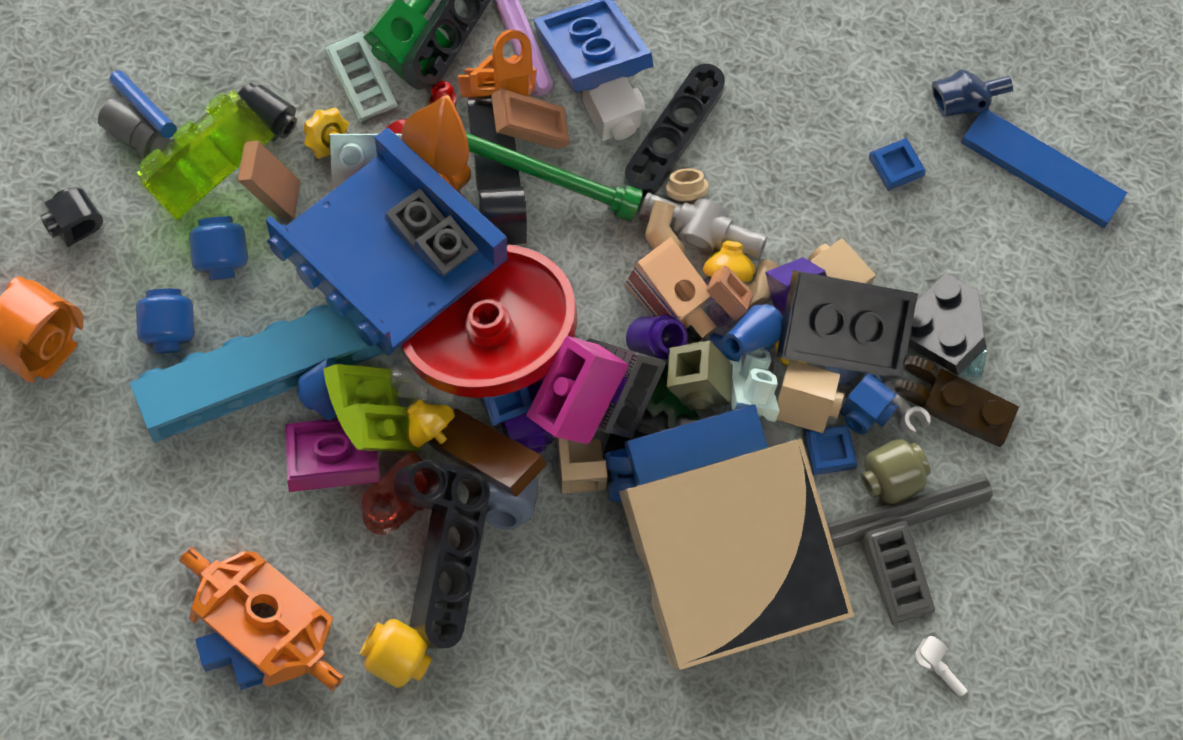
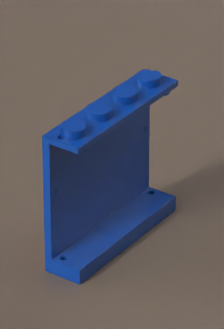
[266,127,508,356]

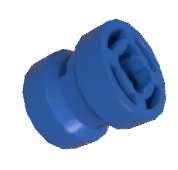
[605,449,643,502]

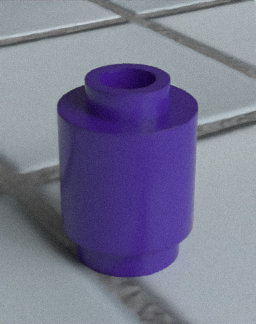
[626,315,687,359]

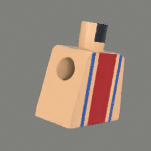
[624,237,717,343]

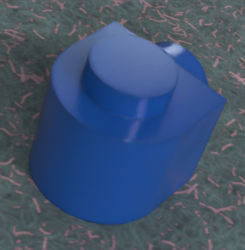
[297,357,341,421]
[839,373,899,435]

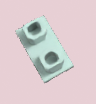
[725,349,779,422]

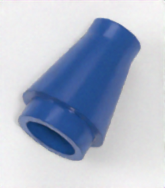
[722,304,783,358]

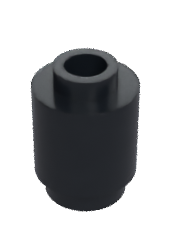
[232,83,297,142]

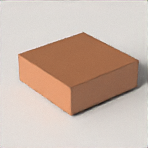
[706,264,753,322]

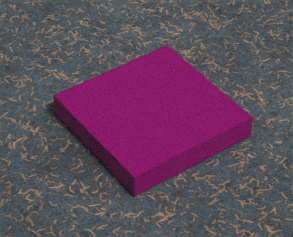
[285,418,380,492]

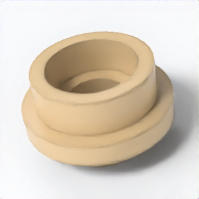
[666,169,709,204]

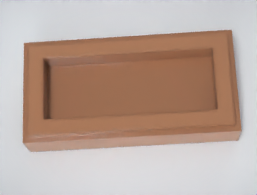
[491,88,570,149]
[238,141,301,219]

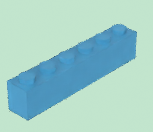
[130,305,401,443]

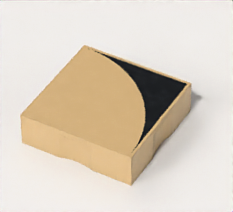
[619,438,854,670]

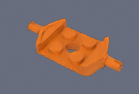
[179,547,345,692]

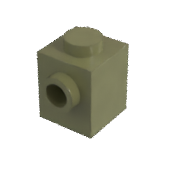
[667,340,733,412]

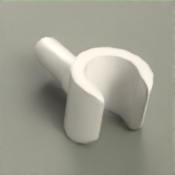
[884,381,930,435]
[915,636,967,698]

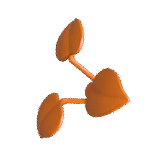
[402,95,471,197]

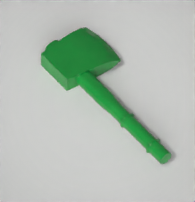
[363,0,449,90]

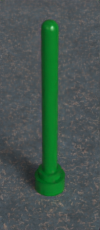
[465,132,642,222]

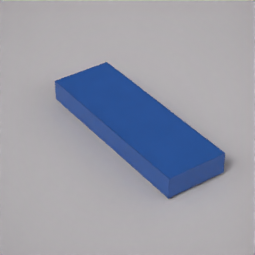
[625,404,768,486]

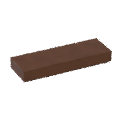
[428,408,547,497]

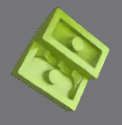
[323,364,421,452]

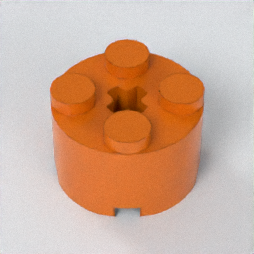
[0,276,84,383]

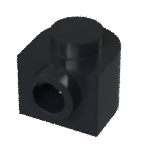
[40,188,103,247]

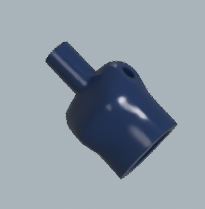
[932,69,1013,117]

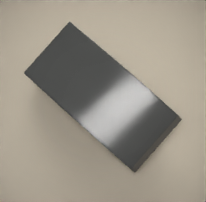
[384,189,478,277]

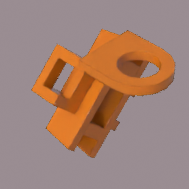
[457,29,537,97]

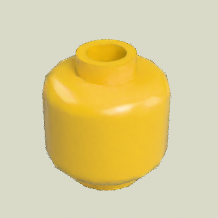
[359,619,432,688]

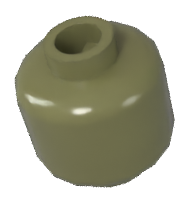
[861,439,931,505]

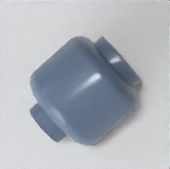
[485,477,539,530]

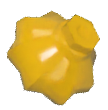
[303,108,349,159]
[703,241,756,283]
[405,399,455,448]

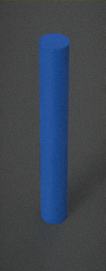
[110,70,177,138]

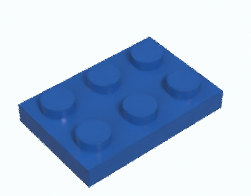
[533,0,654,93]

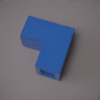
[195,632,264,690]

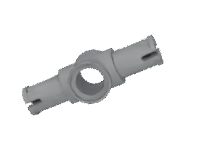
[640,193,767,261]

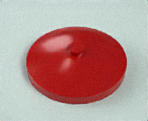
[401,245,577,398]

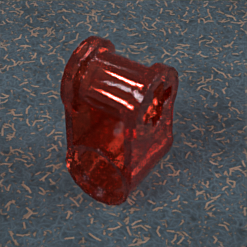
[362,451,427,535]

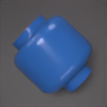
[189,216,248,280]
[136,288,195,354]

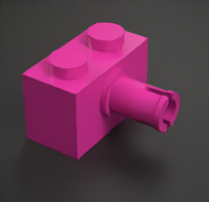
[526,336,629,444]

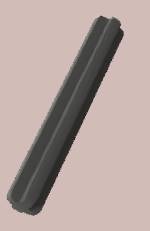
[827,477,993,549]

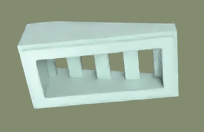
[325,31,398,123]

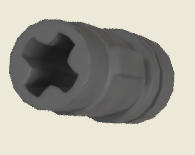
[98,97,188,172]

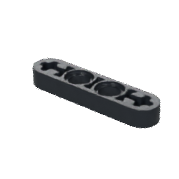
[402,0,491,89]
[624,64,725,197]

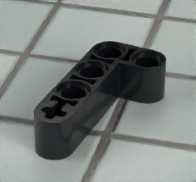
[467,96,527,245]
[394,460,490,649]

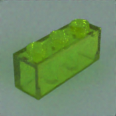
[137,89,274,221]

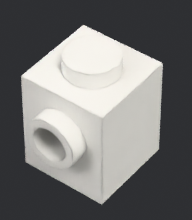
[582,77,645,141]

